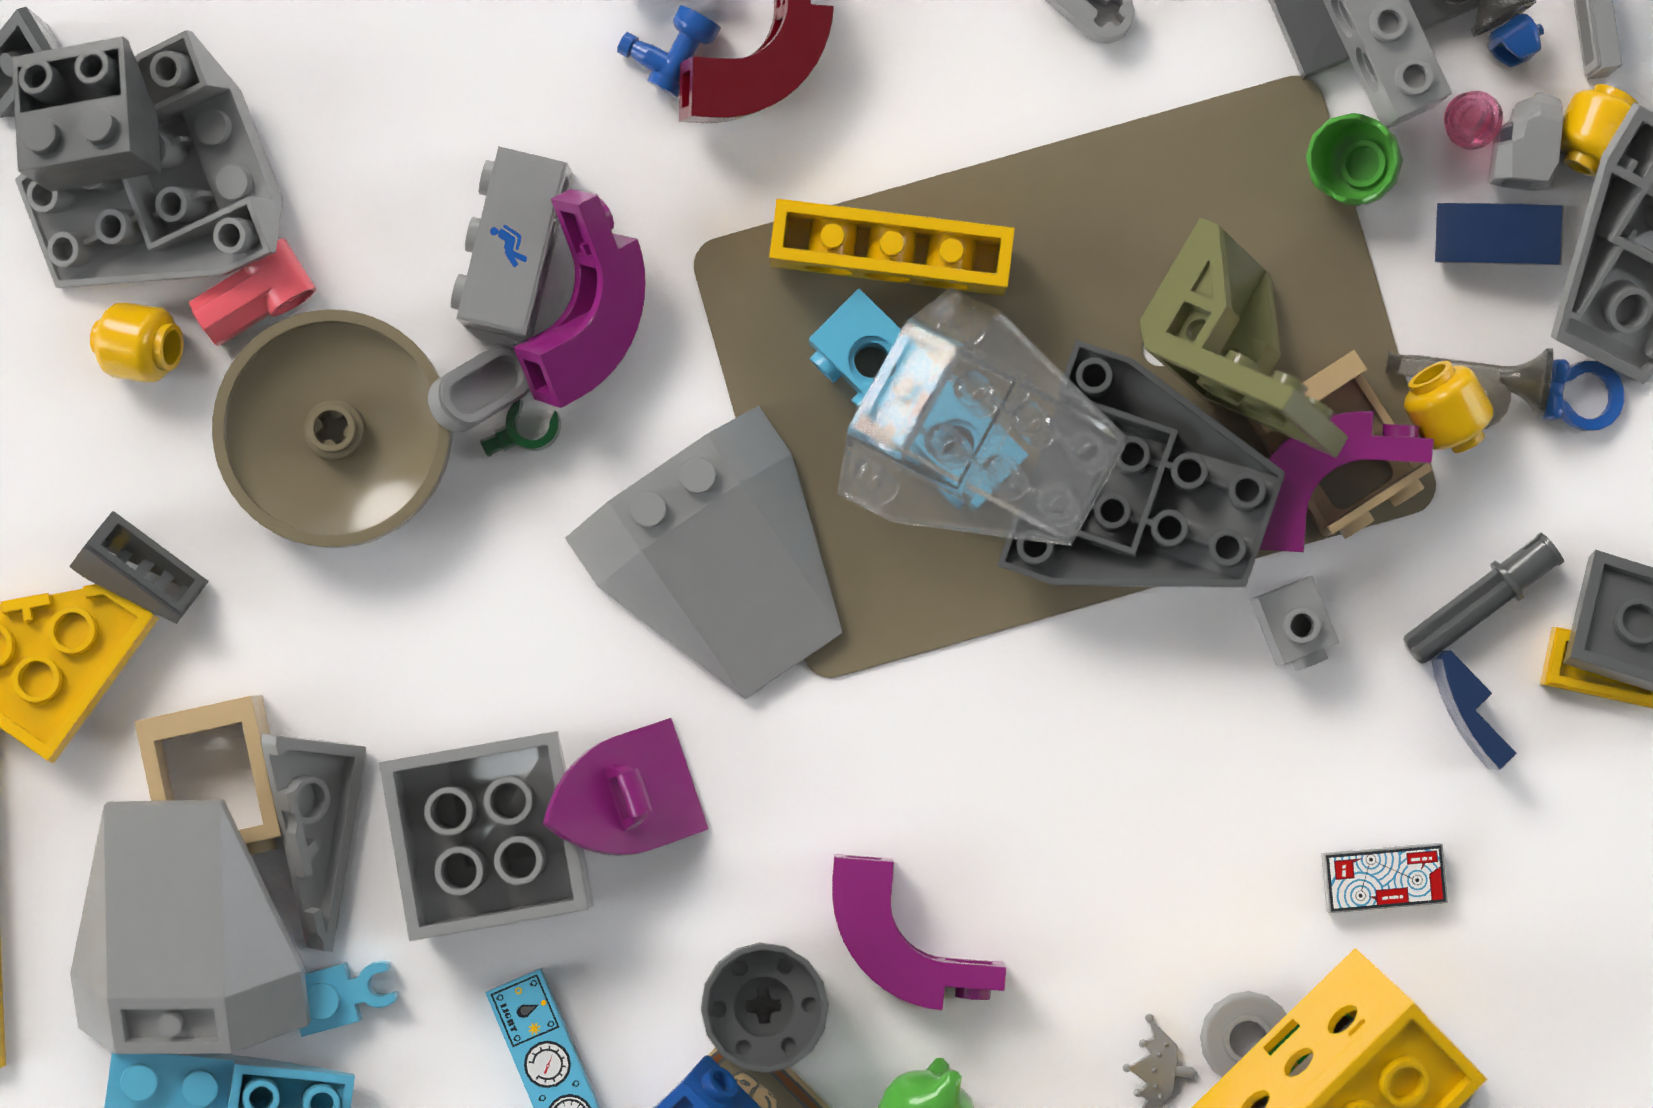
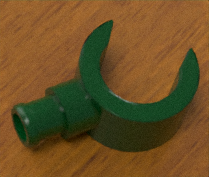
[480,399,561,457]

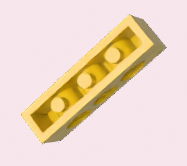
[769,198,1015,296]

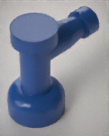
[617,5,721,98]

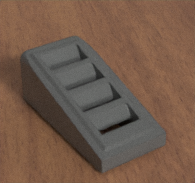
[69,511,209,624]

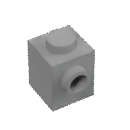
[1249,576,1340,671]

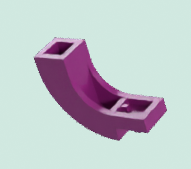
[513,189,646,408]
[1259,411,1433,552]
[832,854,1006,1011]

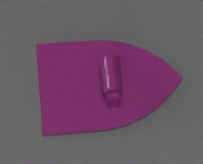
[543,718,709,856]

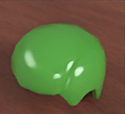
[1306,113,1403,206]

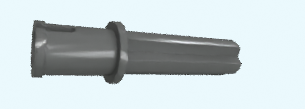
[1403,532,1565,664]

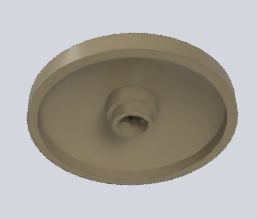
[212,309,453,548]

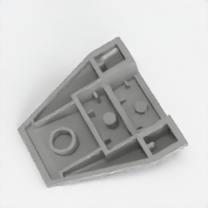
[1551,102,1653,384]
[565,406,843,699]

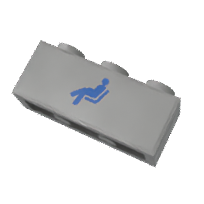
[451,146,573,340]

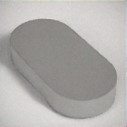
[428,345,530,432]

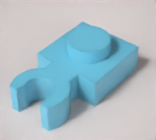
[299,960,399,1037]

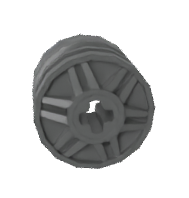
[701,942,829,1073]

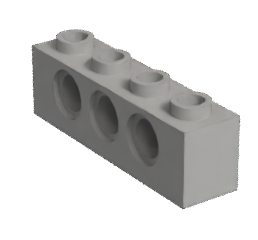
[1323,0,1452,128]

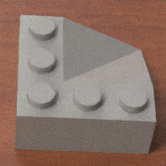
[379,731,594,941]

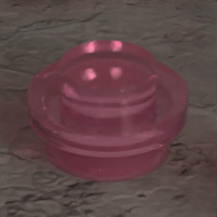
[1444,91,1503,150]

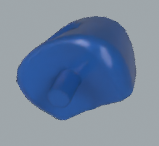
[1487,14,1544,68]

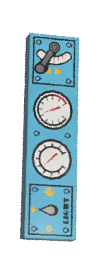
[485,968,601,1108]

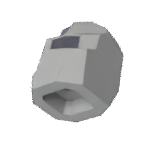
[1488,93,1563,191]

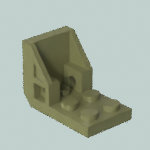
[1139,217,1348,458]

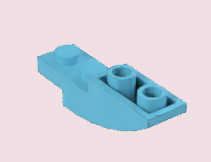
[104,1052,355,1108]

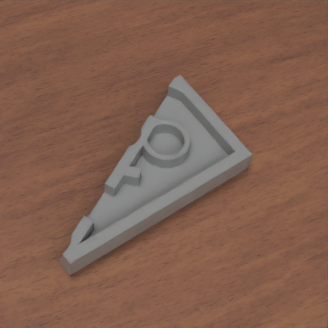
[261,733,367,952]

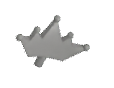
[1123,1014,1195,1108]

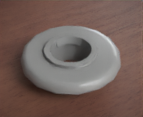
[1200,991,1287,1078]

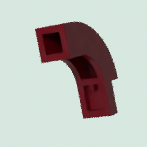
[679,0,834,123]

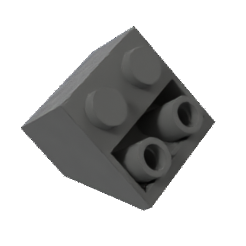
[12,36,161,192]

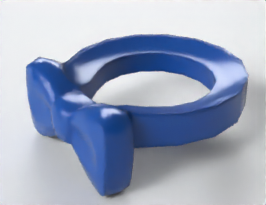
[1540,359,1625,431]

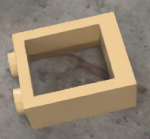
[134,695,282,855]

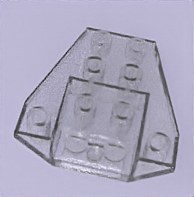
[837,288,1128,546]

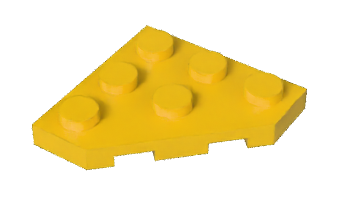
[0,584,159,763]

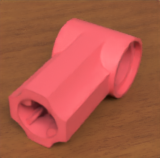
[188,239,316,347]

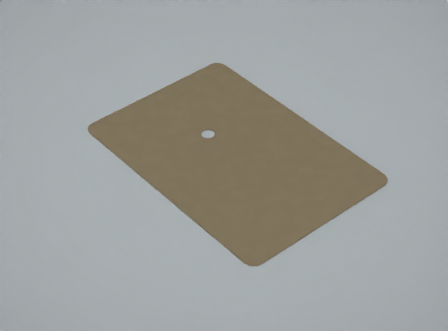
[694,75,1436,678]

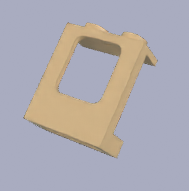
[1247,350,1433,539]

